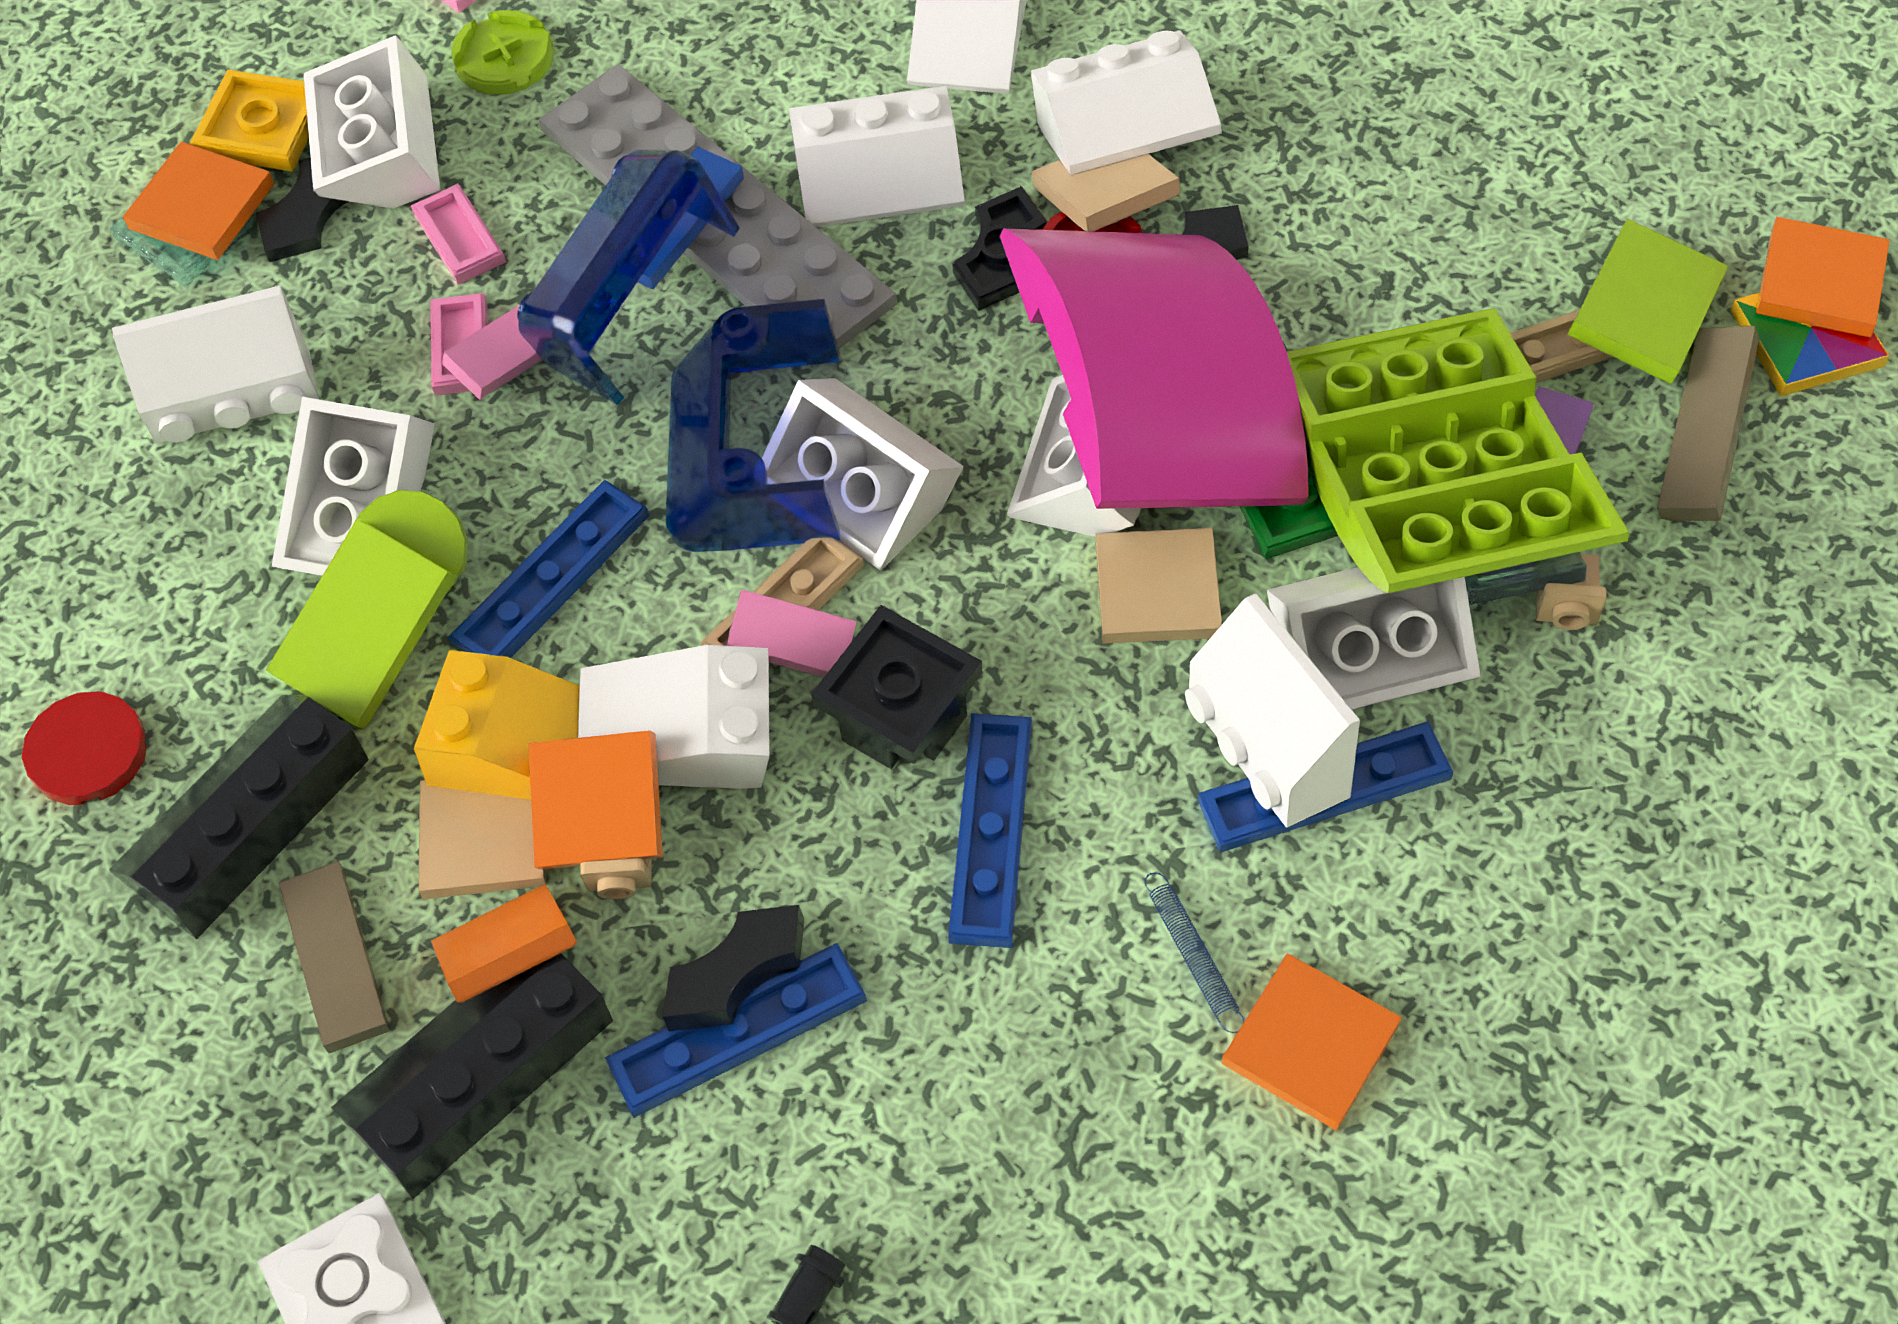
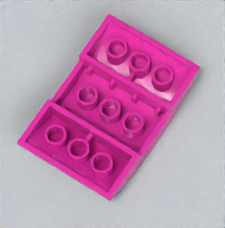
[1000,229,1308,509]

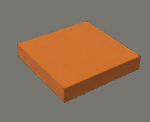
[123,141,275,260]
[1756,216,1890,337]
[528,730,663,870]
[431,884,577,1003]
[1221,953,1402,1131]

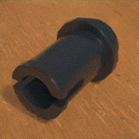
[767,1245,845,1324]

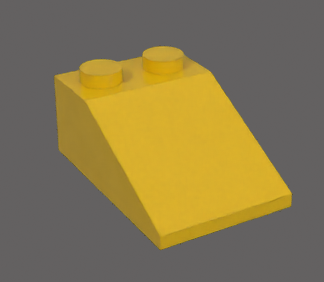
[414,650,580,800]

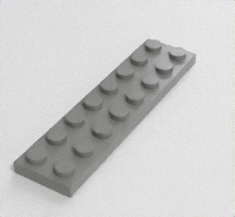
[539,64,897,367]

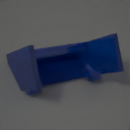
[517,149,740,405]
[666,299,840,552]

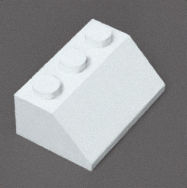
[1031,30,1222,175]
[304,35,440,209]
[789,86,965,227]
[112,286,319,444]
[1007,375,1141,537]
[752,378,964,570]
[1267,567,1481,710]
[1185,593,1360,828]

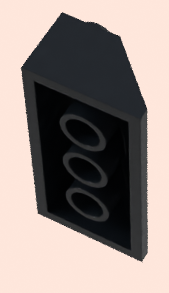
[109,695,369,940]
[331,953,613,1199]

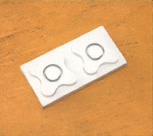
[257,1192,446,1324]

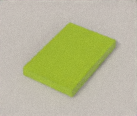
[1567,218,1728,384]
[265,518,457,729]

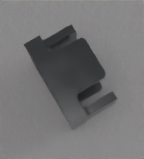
[811,605,983,770]

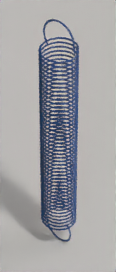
[1144,872,1245,1033]

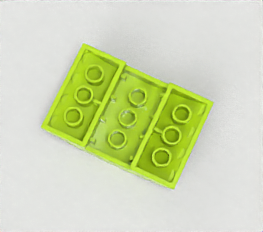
[1286,308,1629,593]

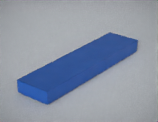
[447,480,649,658]
[948,713,1032,948]
[1198,721,1453,853]
[605,943,867,1118]

